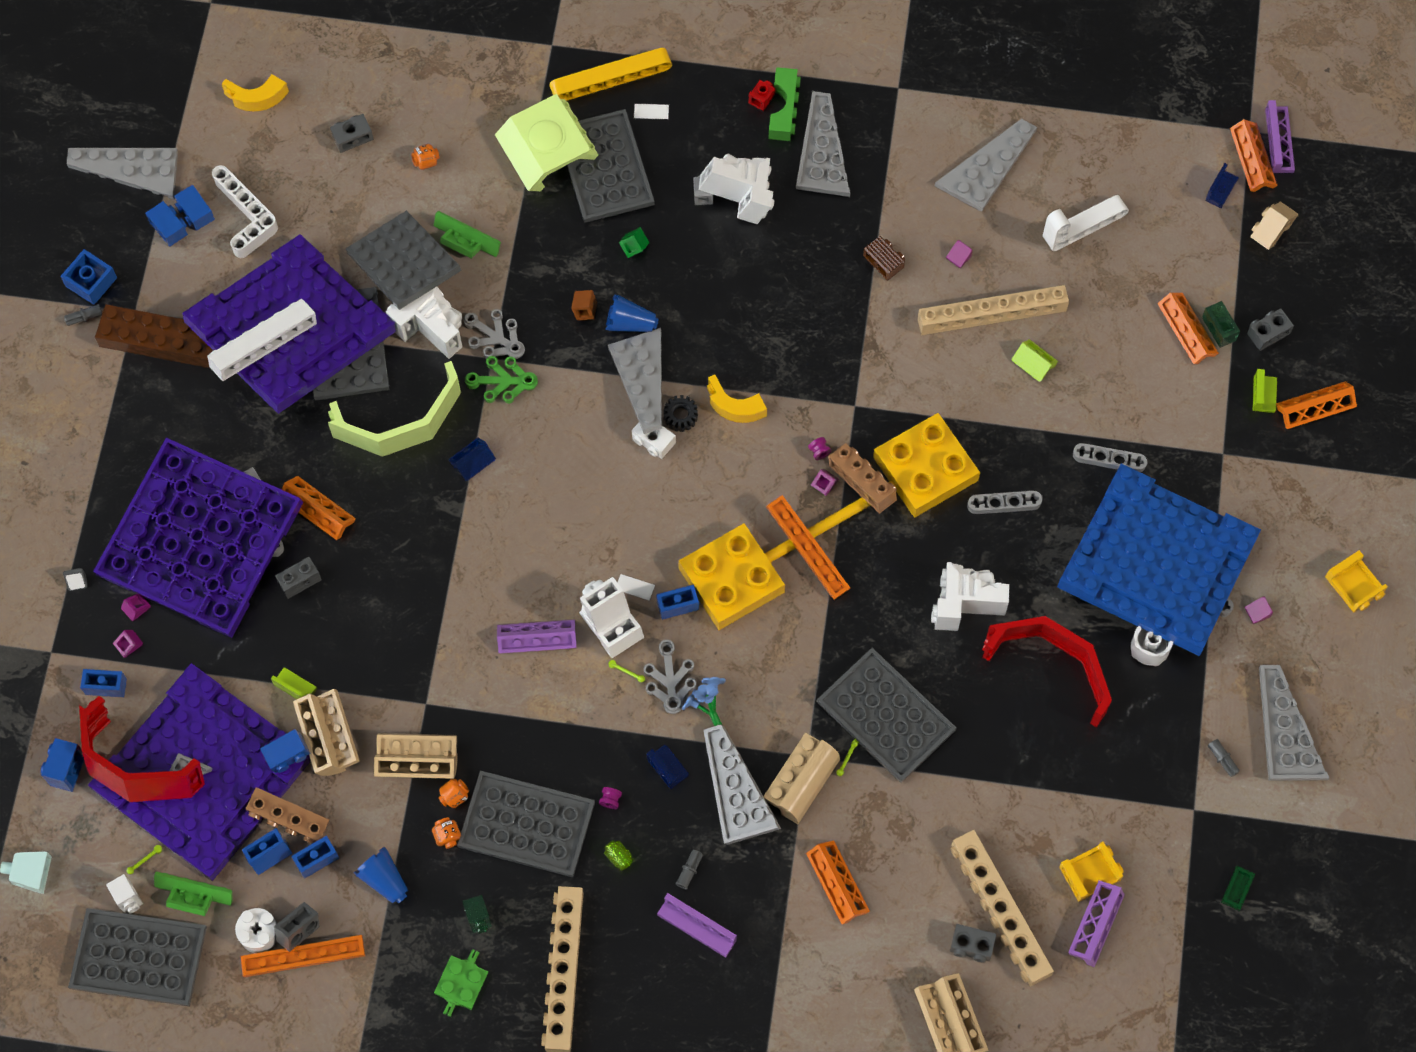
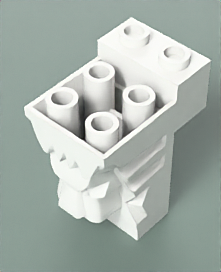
[699,154,774,224]
[386,287,462,359]
[931,562,1009,631]
[579,577,644,658]

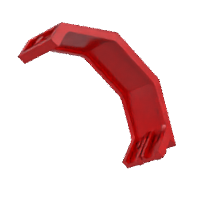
[982,616,1112,728]
[79,696,205,802]

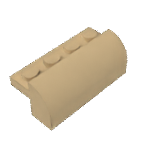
[293,689,360,776]
[374,733,458,779]
[763,733,840,824]
[914,973,989,1052]

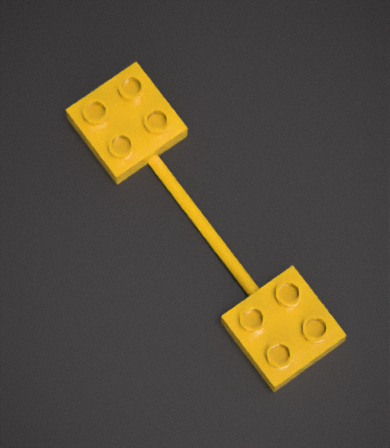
[678,413,980,630]

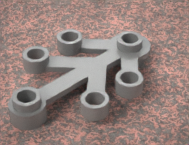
[463,309,525,359]
[644,640,696,714]

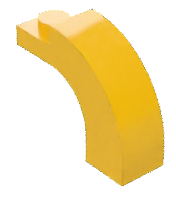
[222,74,289,112]
[707,375,767,423]

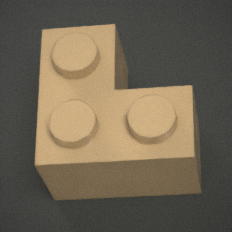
[1251,202,1298,250]

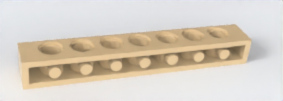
[918,285,1069,335]
[951,830,1054,987]
[542,886,584,1052]

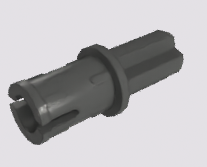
[64,304,102,326]
[1208,739,1239,777]
[676,850,703,890]

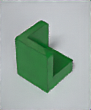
[619,227,649,258]

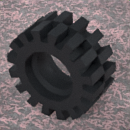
[664,395,698,432]

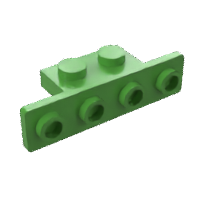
[434,211,501,259]
[154,872,233,916]

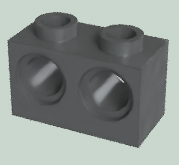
[1247,309,1294,351]
[274,902,319,952]
[950,924,996,963]

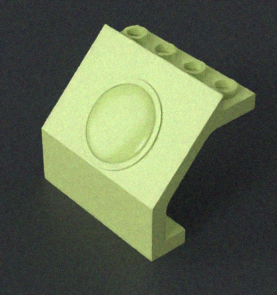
[495,94,598,191]

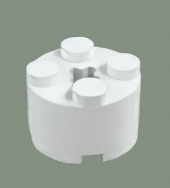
[1131,626,1173,666]
[235,908,277,953]

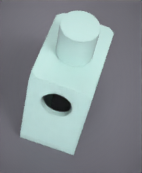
[0,852,52,894]

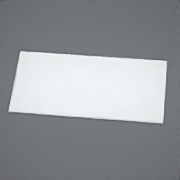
[634,104,669,119]
[617,574,655,600]

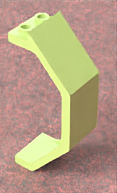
[328,361,461,457]

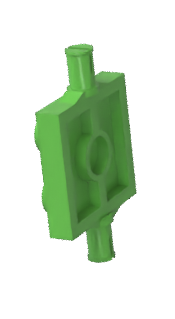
[434,949,488,1017]

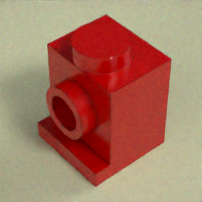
[748,80,775,111]

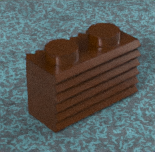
[863,236,905,281]

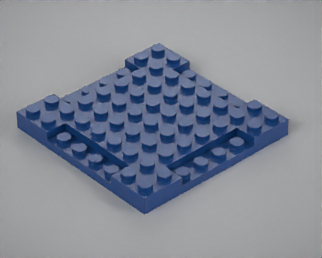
[1057,463,1261,656]

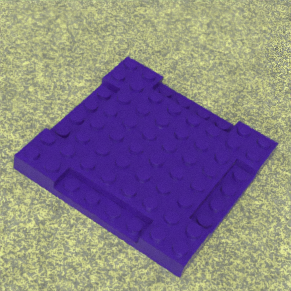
[182,234,396,414]
[93,438,303,638]
[88,663,311,881]

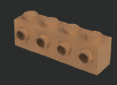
[828,443,897,514]
[246,787,330,844]

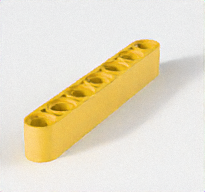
[549,48,672,101]

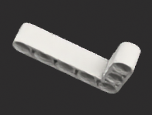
[212,165,278,258]
[1043,195,1129,251]

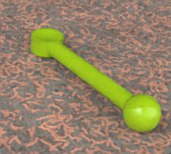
[608,660,645,683]
[836,739,859,776]
[126,845,162,874]

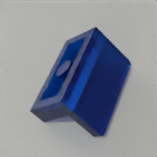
[1205,163,1239,209]
[448,437,496,481]
[646,745,689,789]

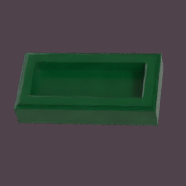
[1221,866,1255,911]

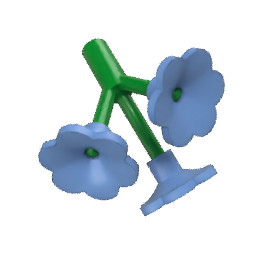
[682,677,726,726]

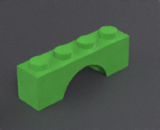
[769,67,801,141]

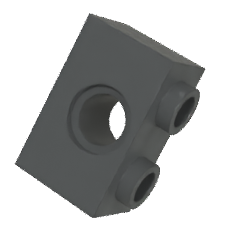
[330,114,374,153]
[275,557,322,599]

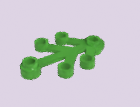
[465,356,538,404]

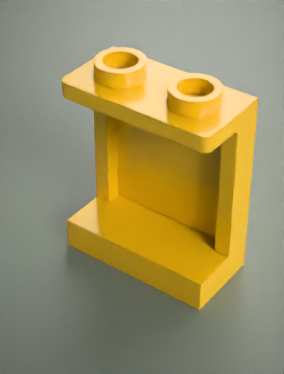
[1325,550,1388,613]
[1059,841,1124,902]

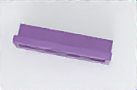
[1265,100,1295,173]
[497,620,577,653]
[1068,880,1125,967]
[657,893,737,958]

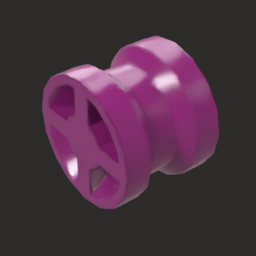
[808,437,832,460]
[599,787,622,809]

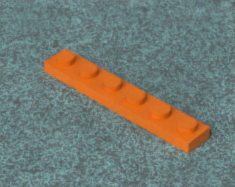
[766,495,850,600]
[241,935,365,977]

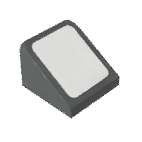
[63,568,87,591]

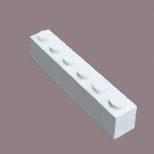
[207,299,317,381]

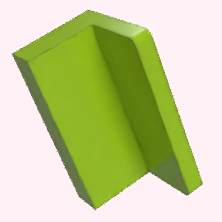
[1012,339,1059,382]
[1253,369,1277,413]
[271,667,317,699]

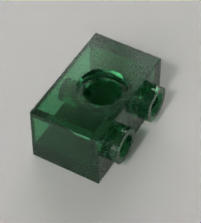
[1202,301,1240,348]
[462,895,492,934]

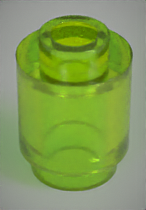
[604,840,633,871]

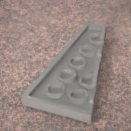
[796,91,850,197]
[935,119,1037,212]
[67,148,178,199]
[608,328,662,434]
[1259,665,1329,781]
[703,725,781,845]

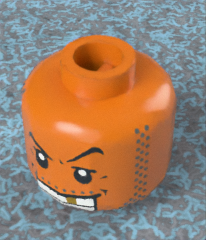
[411,144,440,170]
[439,779,469,808]
[432,817,461,849]

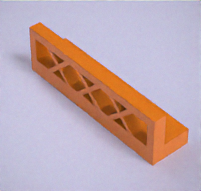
[1230,119,1277,192]
[1157,293,1219,364]
[1276,381,1357,429]
[281,476,356,540]
[806,840,870,924]

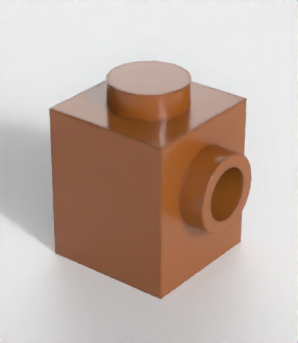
[571,290,598,320]

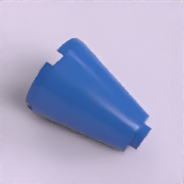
[605,294,658,332]
[354,847,408,904]

